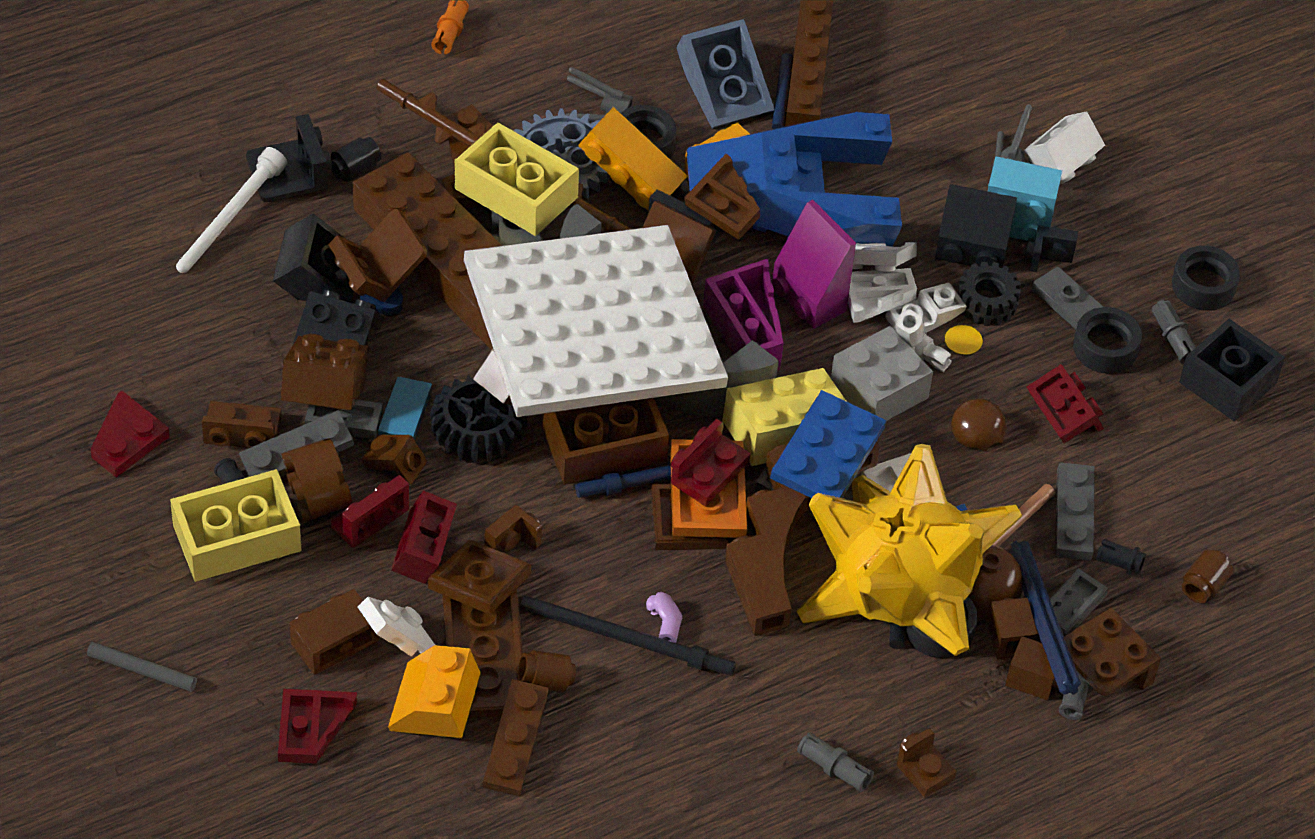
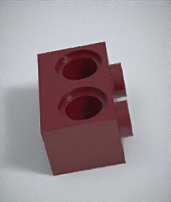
[391,490,457,584]

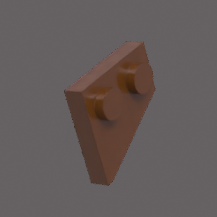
[685,154,760,240]

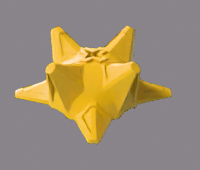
[796,444,1022,656]

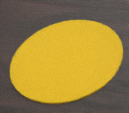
[945,325,983,355]

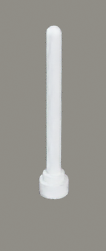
[176,147,288,273]

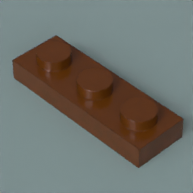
[483,679,549,797]

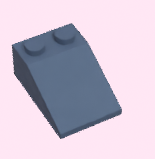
[676,19,775,129]

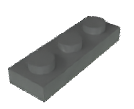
[239,410,354,477]
[1055,462,1095,561]

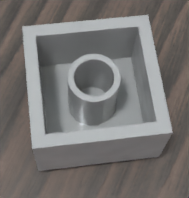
[831,326,933,421]

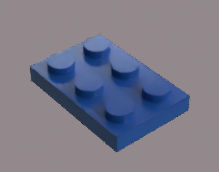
[770,390,886,498]

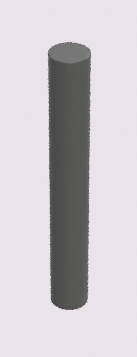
[87,642,197,692]

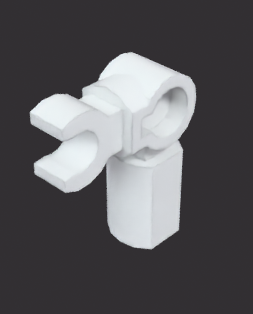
[897,309,952,373]

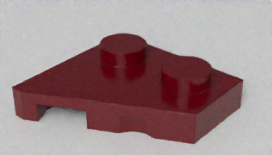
[90,390,170,478]
[278,689,357,764]

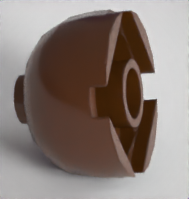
[968,545,1023,620]

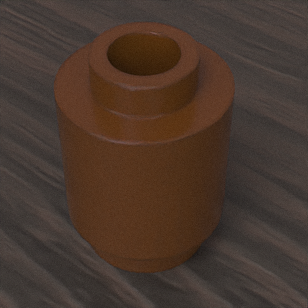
[1182,550,1233,603]
[517,650,576,692]

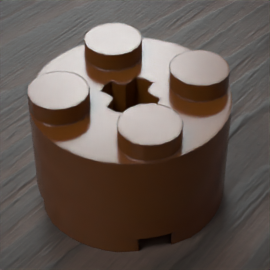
[281,438,353,522]

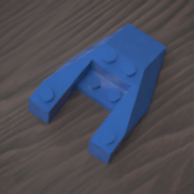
[687,112,902,247]

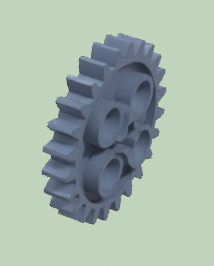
[514,108,609,199]

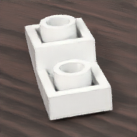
[885,282,967,333]

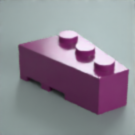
[703,259,783,371]

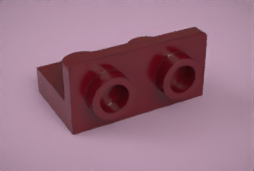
[1026,364,1104,444]
[671,419,751,507]
[331,475,409,548]

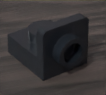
[1025,225,1078,272]

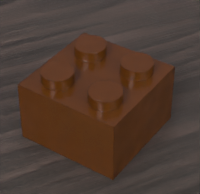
[281,334,368,410]

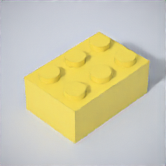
[455,123,579,236]
[722,368,847,466]
[170,469,301,582]

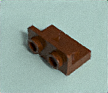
[202,401,282,448]

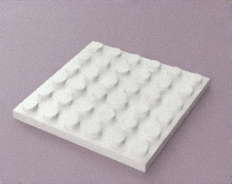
[464,225,728,417]

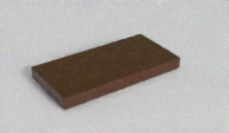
[442,589,523,718]

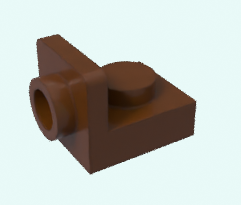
[484,505,542,553]
[897,728,956,798]

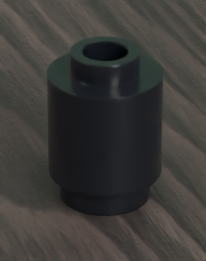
[331,137,381,182]

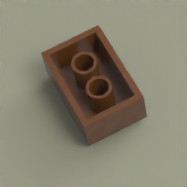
[543,398,669,485]

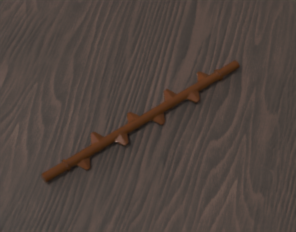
[376,79,632,233]

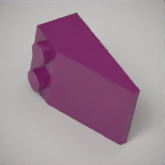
[772,200,856,329]

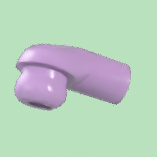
[646,592,682,643]

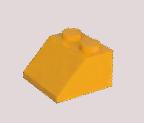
[388,645,481,738]

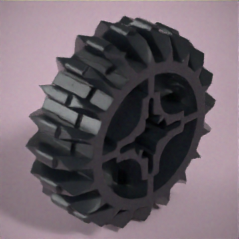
[430,374,527,464]

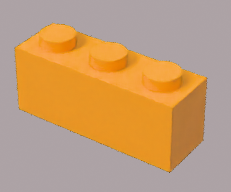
[578,107,688,211]

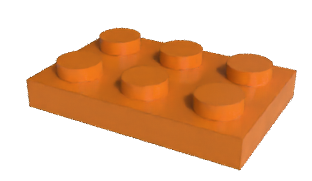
[670,439,747,538]

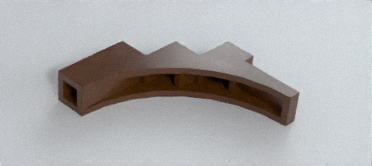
[725,442,880,636]

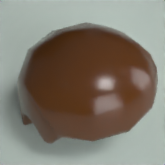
[951,399,1007,451]

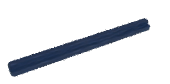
[1009,540,1081,695]

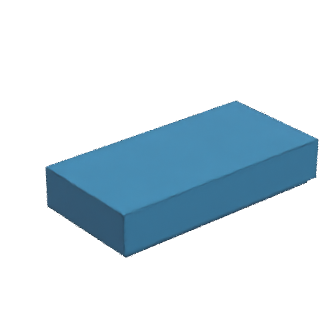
[378,377,432,440]

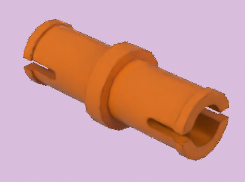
[431,0,469,54]

